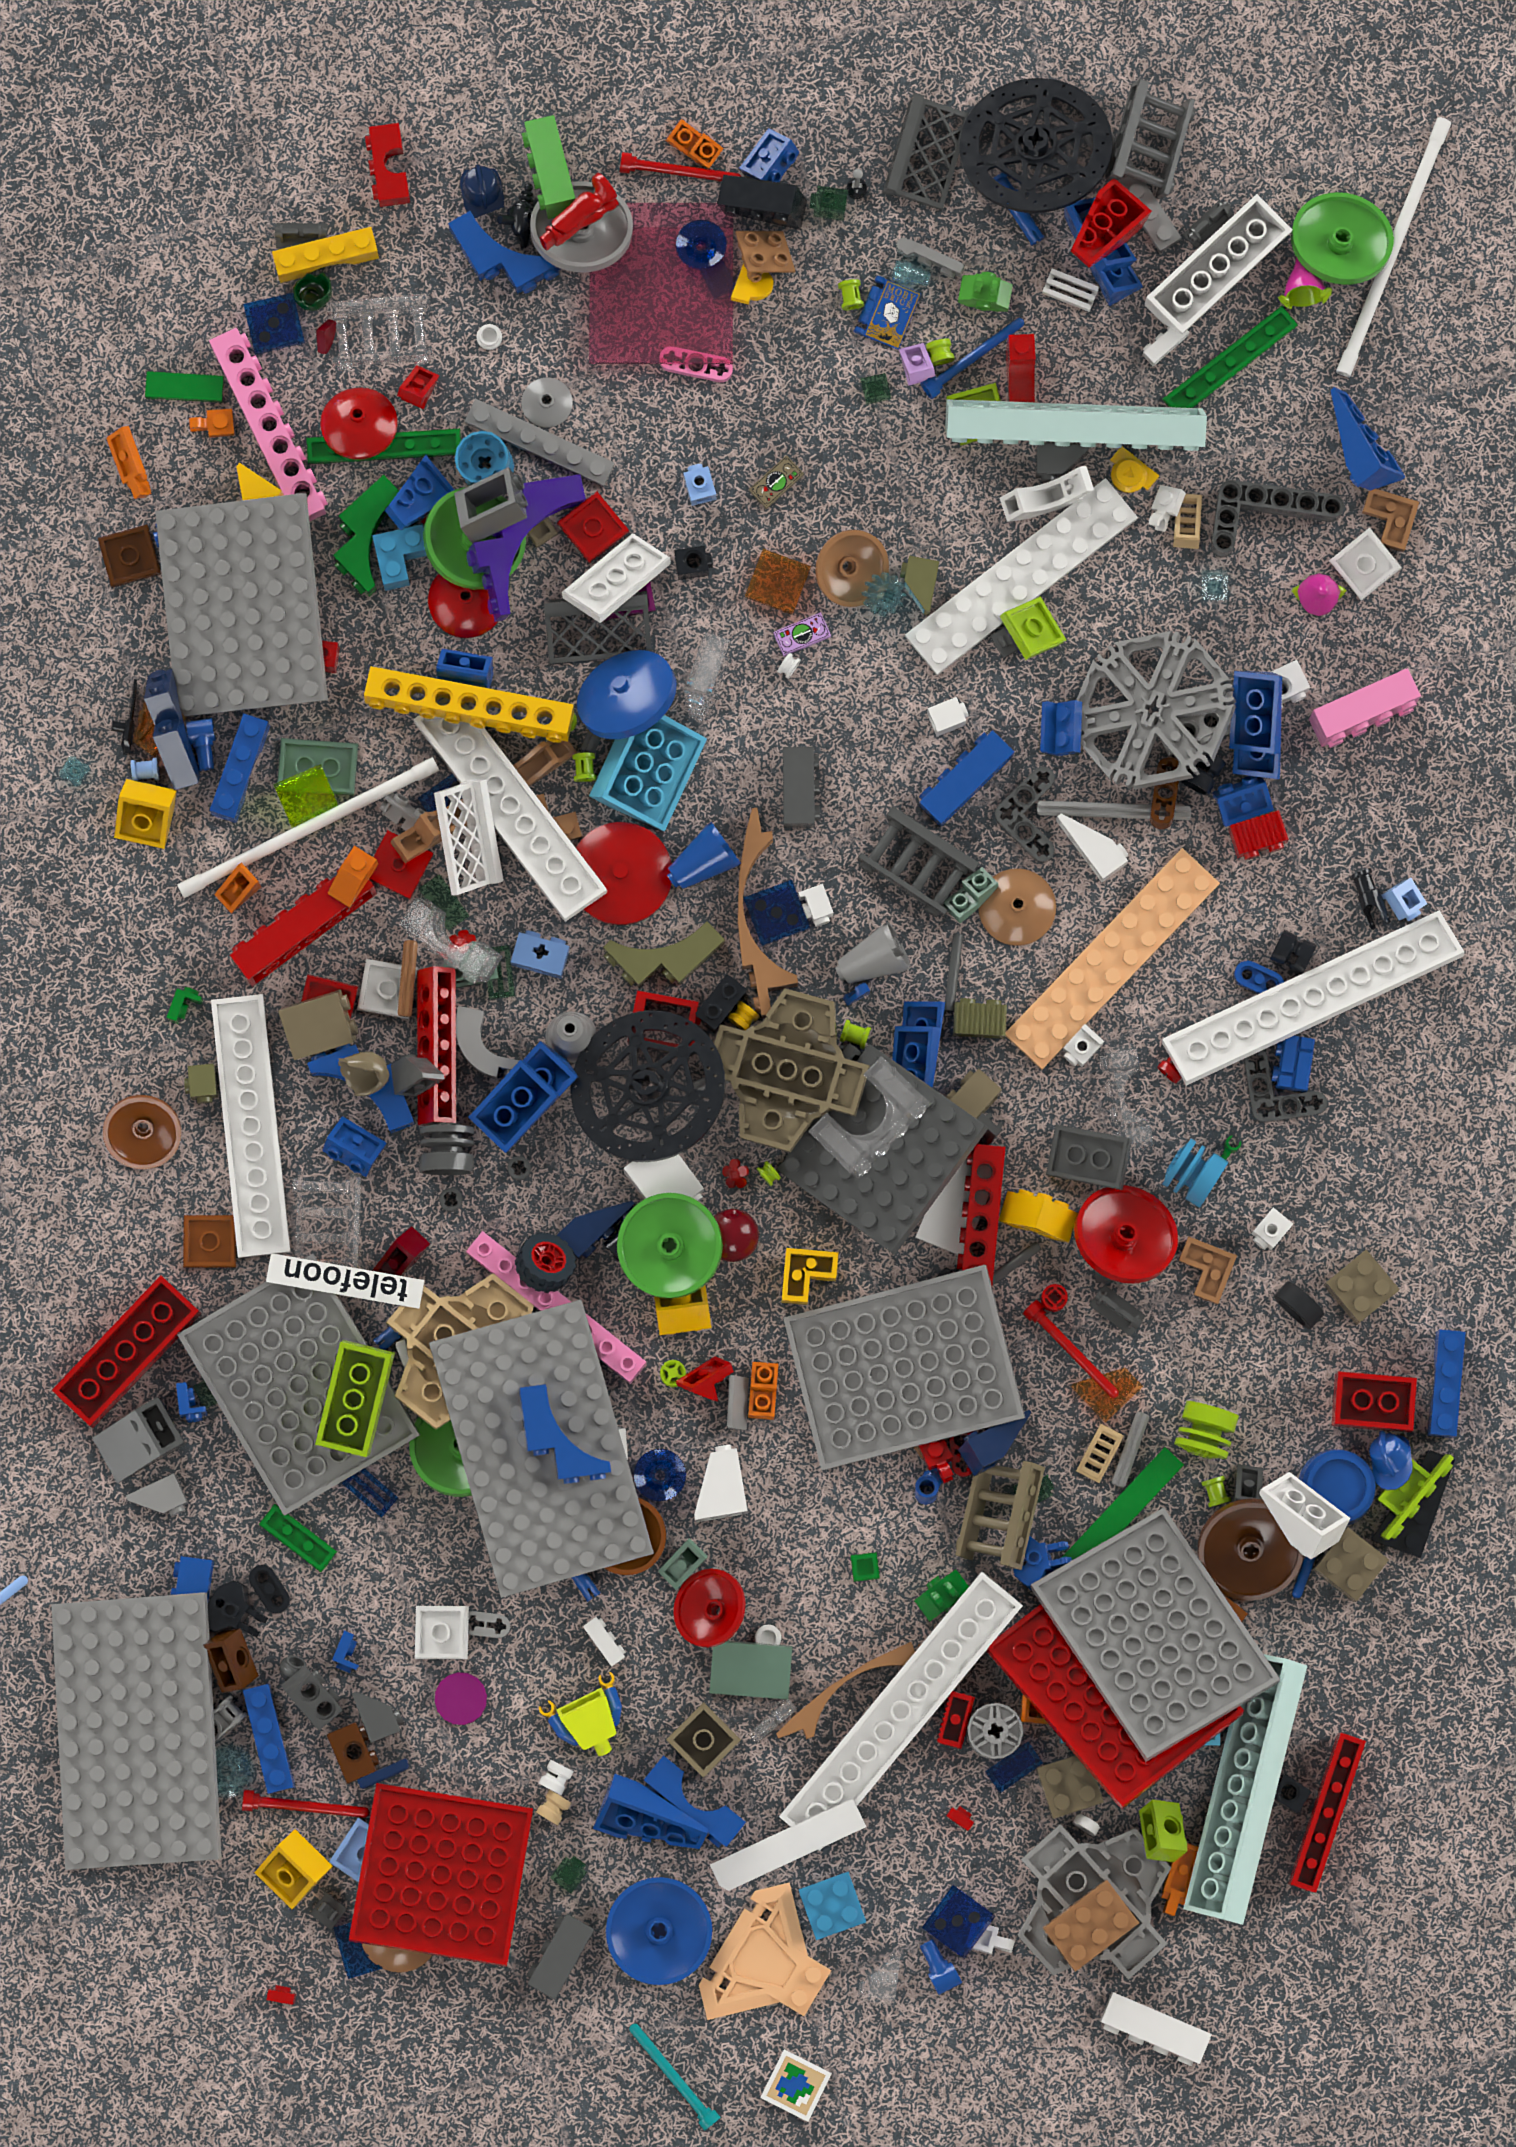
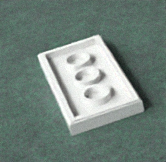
[562,533,671,623]
[915,1158,992,1255]

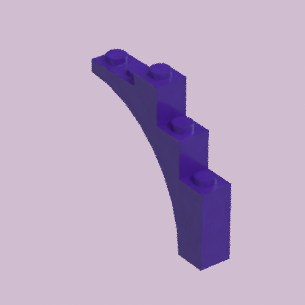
[466,474,586,622]

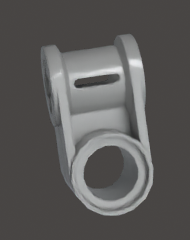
[213,1695,248,1742]

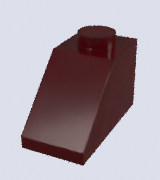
[372,1226,430,1276]

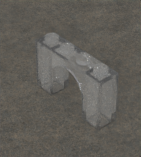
[684,632,730,720]
[809,1056,930,1179]

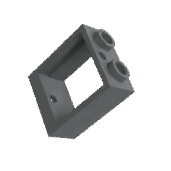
[454,467,528,544]

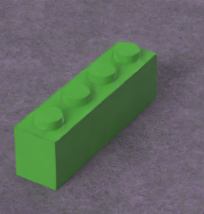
[521,115,576,219]

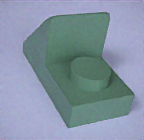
[658,1538,708,1590]

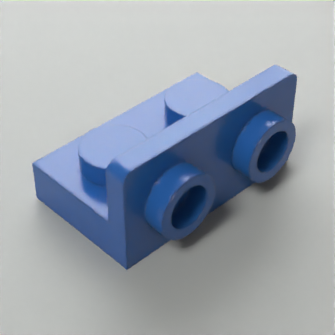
[739,128,799,182]
[1040,700,1082,756]
[1212,776,1274,827]
[322,1116,386,1177]
[176,1382,208,1423]

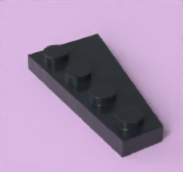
[1370,1450,1455,1558]

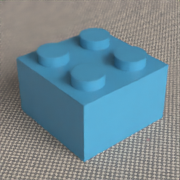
[798,1872,866,1940]

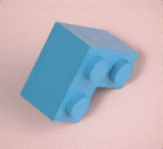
[372,524,427,591]

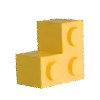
[999,1189,1078,1243]
[781,1248,839,1305]

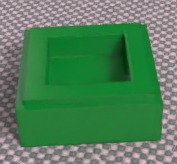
[850,1552,880,1582]

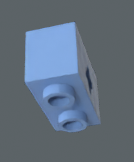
[511,930,570,979]

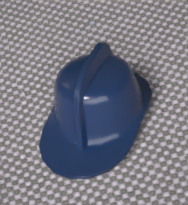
[460,164,504,218]

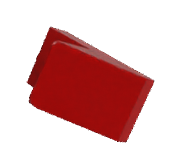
[397,365,440,410]
[676,1356,734,1402]

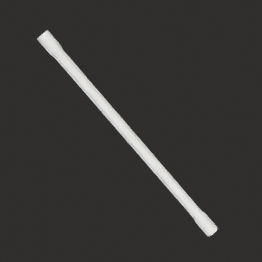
[1336,117,1451,377]
[177,757,440,898]

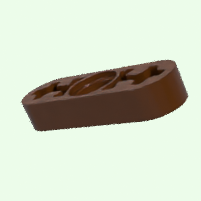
[1150,757,1179,829]

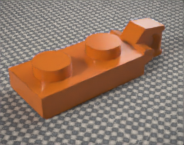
[106,426,152,499]
[1161,1843,1199,1916]

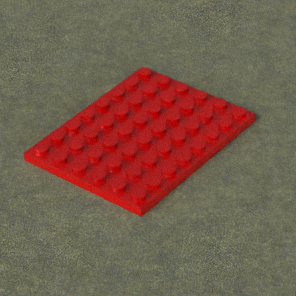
[986,1604,1244,1809]

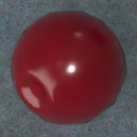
[714,1209,760,1262]

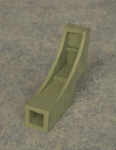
[603,921,725,987]

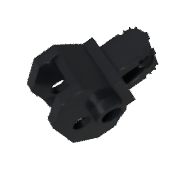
[208,1580,268,1638]

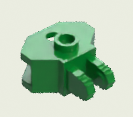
[914,1569,969,1622]

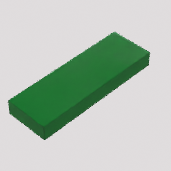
[145,371,224,403]
[259,1504,337,1573]

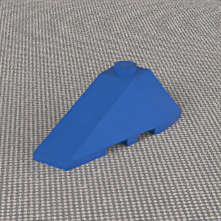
[1330,387,1405,491]
[593,1774,709,1849]

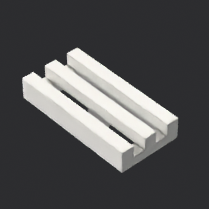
[1042,269,1099,312]

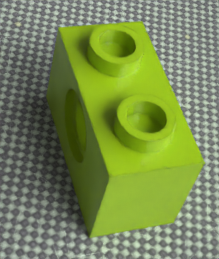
[1139,1799,1187,1862]

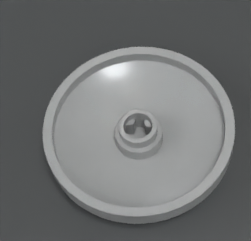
[530,181,633,273]

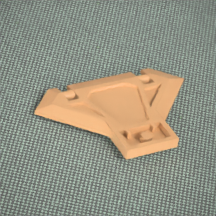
[699,1882,831,2020]

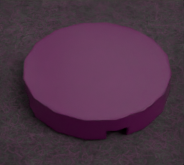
[434,1672,487,1725]

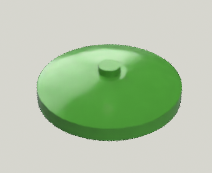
[1291,192,1394,285]
[423,487,526,589]
[617,1193,723,1299]
[409,1417,472,1497]

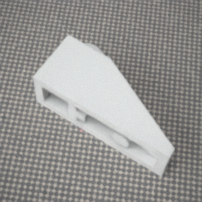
[1056,814,1128,883]

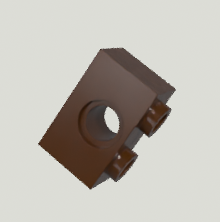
[203,1628,259,1693]
[327,1722,380,1784]

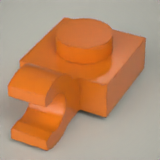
[189,409,234,438]

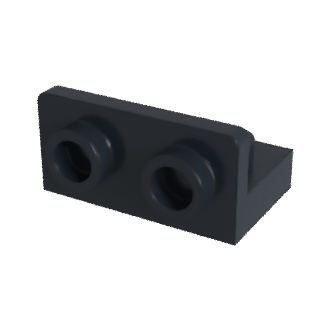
[696,974,747,1034]

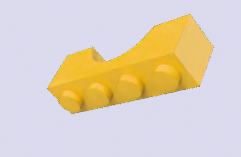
[272,227,379,283]

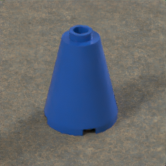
[667,822,741,889]

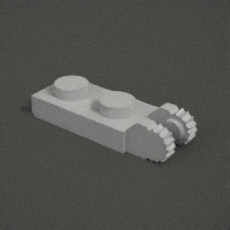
[896,238,965,279]

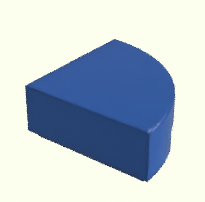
[843,982,870,1006]

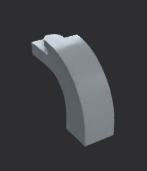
[456,1006,520,1080]

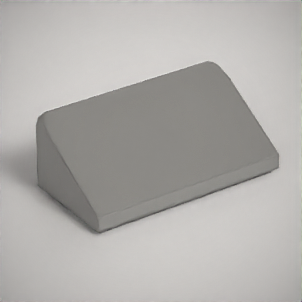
[727,1375,749,1430]

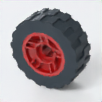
[515,1232,576,1293]

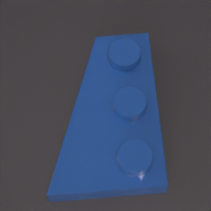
[385,455,455,530]

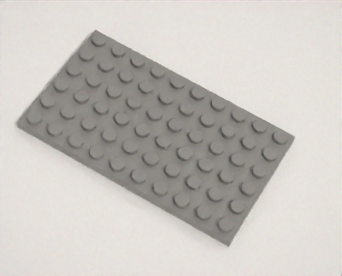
[429,1299,654,1598]
[51,1592,222,1870]

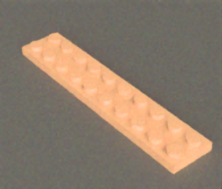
[1005,848,1220,1070]

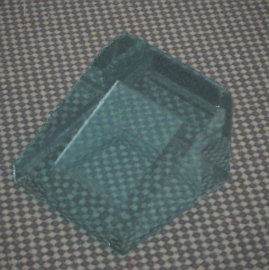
[1201,570,1228,600]

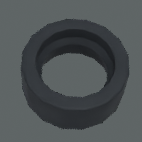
[1274,1281,1324,1329]

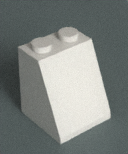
[624,1139,704,1202]
[694,1445,748,1523]

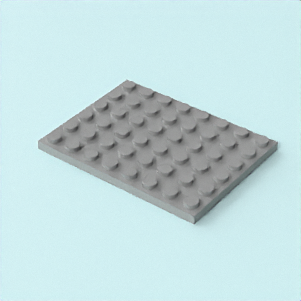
[155,493,328,717]
[177,1254,420,1516]
[783,1265,1025,1471]
[1030,1507,1280,1761]

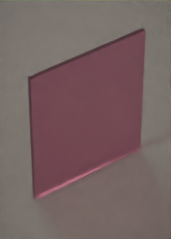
[589,203,733,365]

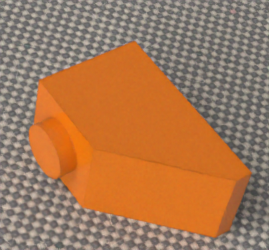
[328,845,378,908]

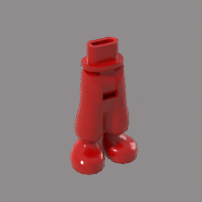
[539,173,619,251]

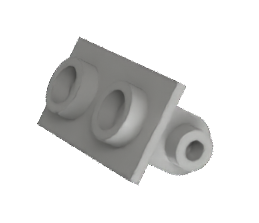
[379,793,425,831]

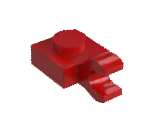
[918,1439,953,1484]

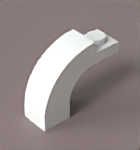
[1000,466,1094,522]

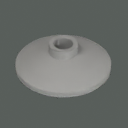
[521,377,573,428]

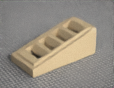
[1173,494,1202,549]
[1076,1424,1124,1483]

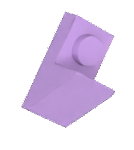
[899,343,935,386]

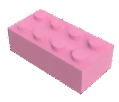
[1309,668,1421,748]

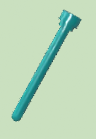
[629,2023,721,2131]

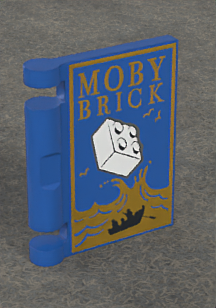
[854,275,921,350]

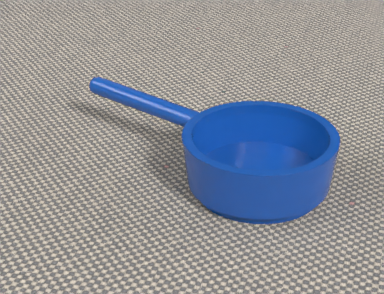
[1292,1449,1376,1599]

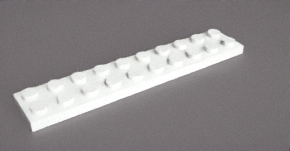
[905,478,1138,675]
[414,698,607,922]
[211,994,291,1258]

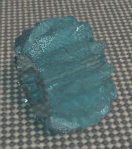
[862,572,907,617]

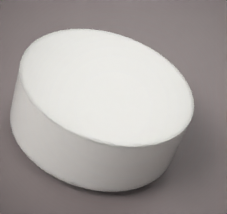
[755,1625,781,1645]
[1072,1814,1100,1836]

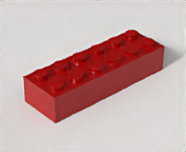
[230,869,377,987]
[52,1275,202,1428]

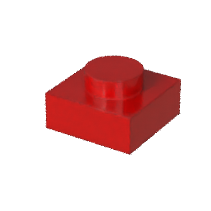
[946,1806,974,1831]
[266,1985,296,2005]

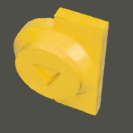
[731,264,774,305]
[1110,446,1159,493]

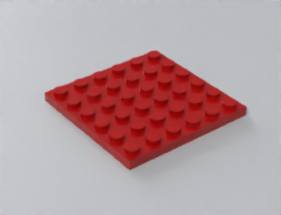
[349,1783,533,1967]

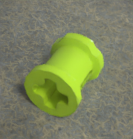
[838,279,864,311]
[572,753,597,782]
[839,1020,871,1050]
[1201,1476,1231,1508]

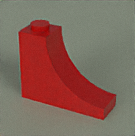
[1006,334,1036,403]

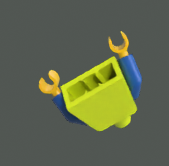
[539,1672,622,1756]

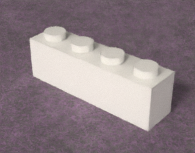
[1100,1992,1212,2066]

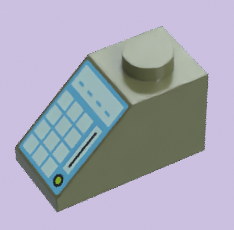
[900,556,939,616]

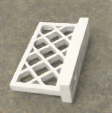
[434,779,503,895]

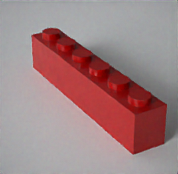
[1288,1732,1366,1893]

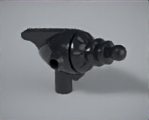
[497,183,534,248]

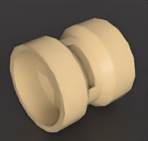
[536,1789,572,1826]

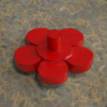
[447,930,476,954]
[722,1159,749,1188]

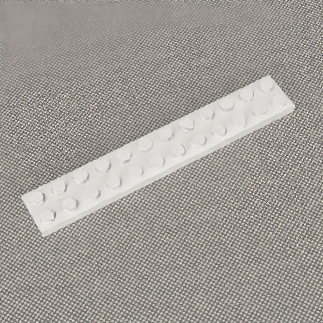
[1162,910,1464,1086]
[779,1572,1023,1851]

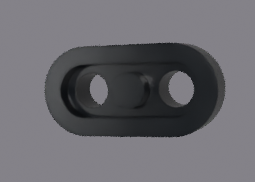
[249,1565,290,1614]

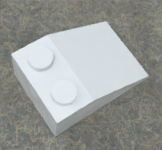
[1259,1472,1350,1559]

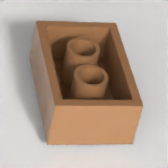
[1042,1880,1139,1972]

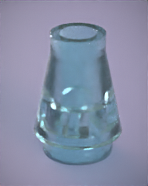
[891,259,931,287]

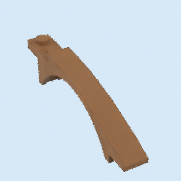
[391,740,577,863]
[738,808,798,1019]
[776,1642,922,1739]

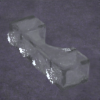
[400,898,503,984]
[1100,1043,1154,1152]

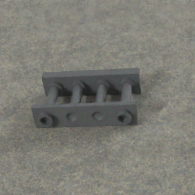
[1104,79,1196,199]
[858,806,979,918]

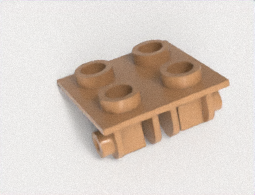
[735,231,795,282]

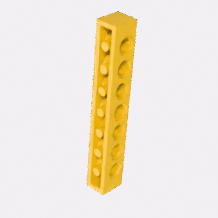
[364,666,574,743]

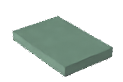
[277,738,359,796]
[709,1641,793,1700]

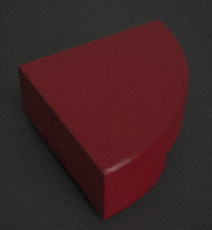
[316,319,336,354]

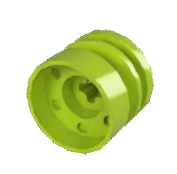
[1174,1401,1239,1459]

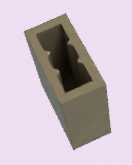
[278,989,359,1060]

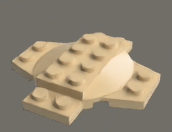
[386,1274,534,1430]

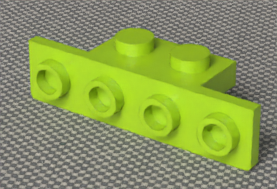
[1377,1454,1454,1540]

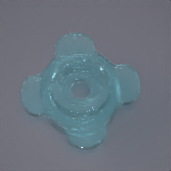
[59,756,90,786]

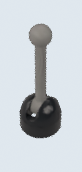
[847,169,867,199]

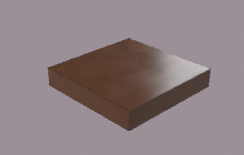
[98,524,161,588]

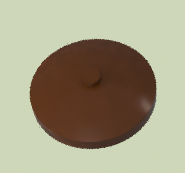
[1198,1499,1304,1601]

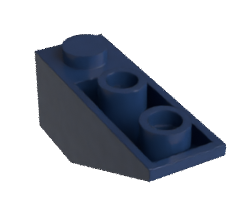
[557,1200,635,1260]
[958,1410,1031,1477]

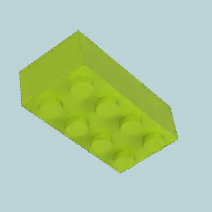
[315,1340,395,1457]

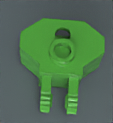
[958,272,1013,312]

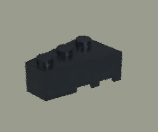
[717,174,807,230]

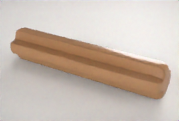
[398,940,418,1017]

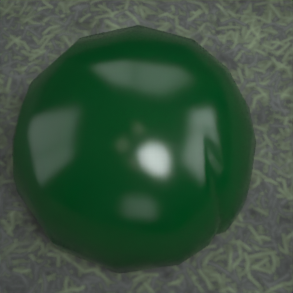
[293,272,332,311]

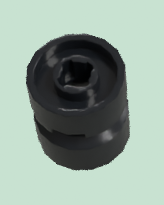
[1180,755,1226,796]
[1269,929,1317,975]

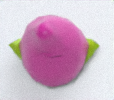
[1278,257,1332,310]
[1291,573,1347,616]

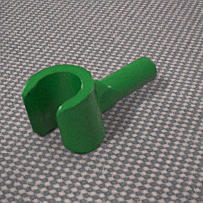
[1220,1135,1241,1160]

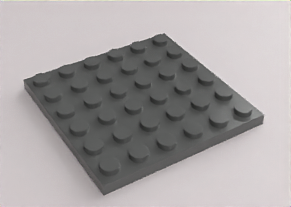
[777,1044,988,1255]

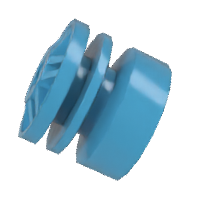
[455,431,514,486]
[1162,1138,1228,1208]

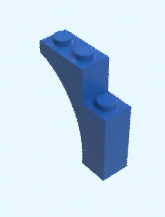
[448,211,561,294]
[307,1043,415,1134]
[519,1384,611,1484]

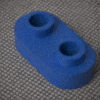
[1234,961,1284,994]

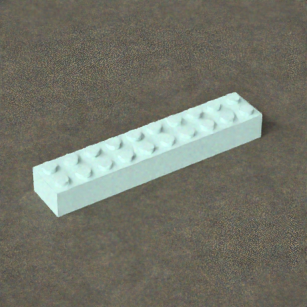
[945,399,1207,451]
[1183,1654,1307,1925]

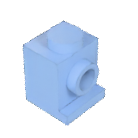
[684,464,716,506]
[1381,878,1427,921]

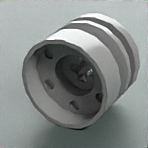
[966,1703,1023,1760]

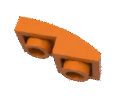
[665,119,724,169]
[748,1362,778,1420]

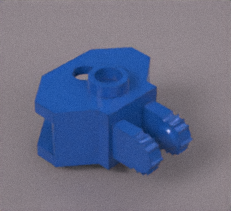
[1013,1535,1072,1591]

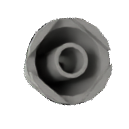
[835,922,911,984]
[546,1011,597,1063]

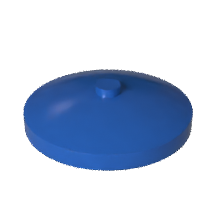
[577,650,677,739]
[606,1877,712,1985]

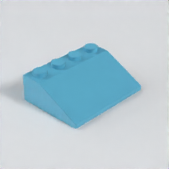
[589,715,707,832]

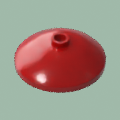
[320,388,398,459]
[428,574,498,638]
[673,1568,746,1648]

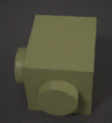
[184,1063,218,1104]

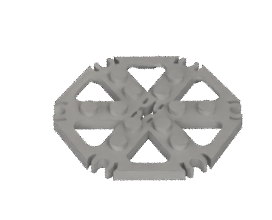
[1076,631,1236,790]

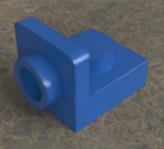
[332,1631,359,1673]

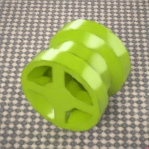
[926,338,955,366]
[660,1360,686,1387]

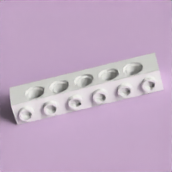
[1160,660,1310,757]

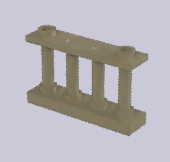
[955,1461,1045,1570]

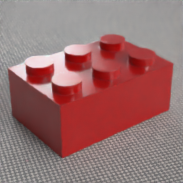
[1331,1371,1417,1433]

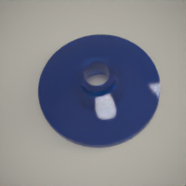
[676,220,727,269]
[634,1449,686,1501]

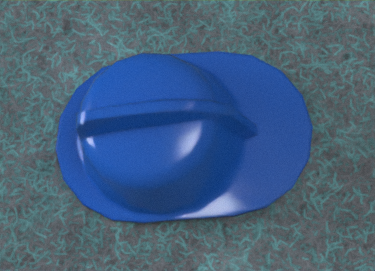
[1369,1431,1413,1490]

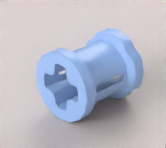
[131,757,160,781]

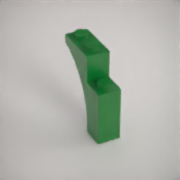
[333,475,399,597]

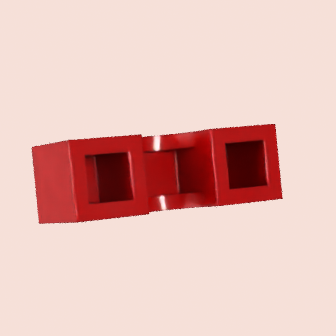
[365,123,410,207]

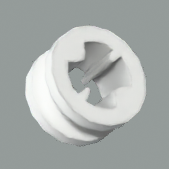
[777,653,801,679]

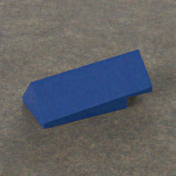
[1064,198,1143,306]
[1229,671,1282,779]
[892,1001,945,1088]
[468,1041,578,1153]

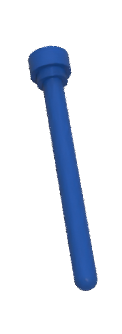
[920,318,1024,399]

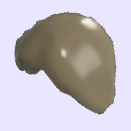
[338,1051,389,1097]

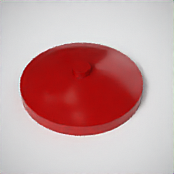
[576,822,672,925]
[1074,1185,1178,1284]

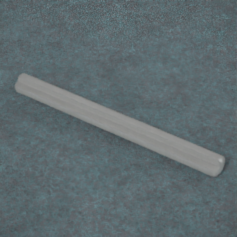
[1037,801,1191,820]

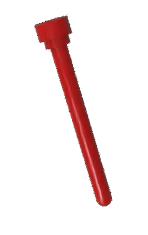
[619,152,742,181]
[1022,1300,1119,1398]
[242,1789,370,1818]

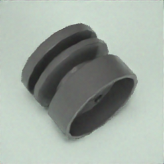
[419,1123,474,1175]

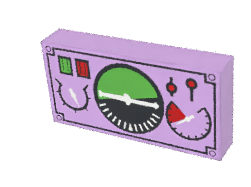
[773,612,831,657]

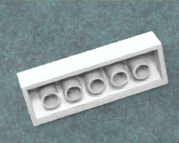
[1145,194,1292,334]

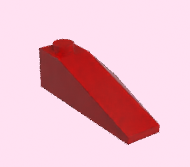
[1070,178,1152,268]

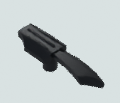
[111,679,137,755]

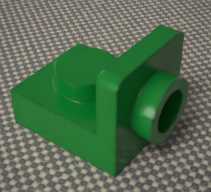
[166,987,203,1024]

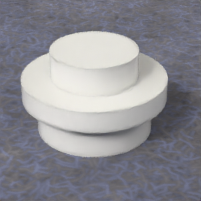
[476,324,502,350]

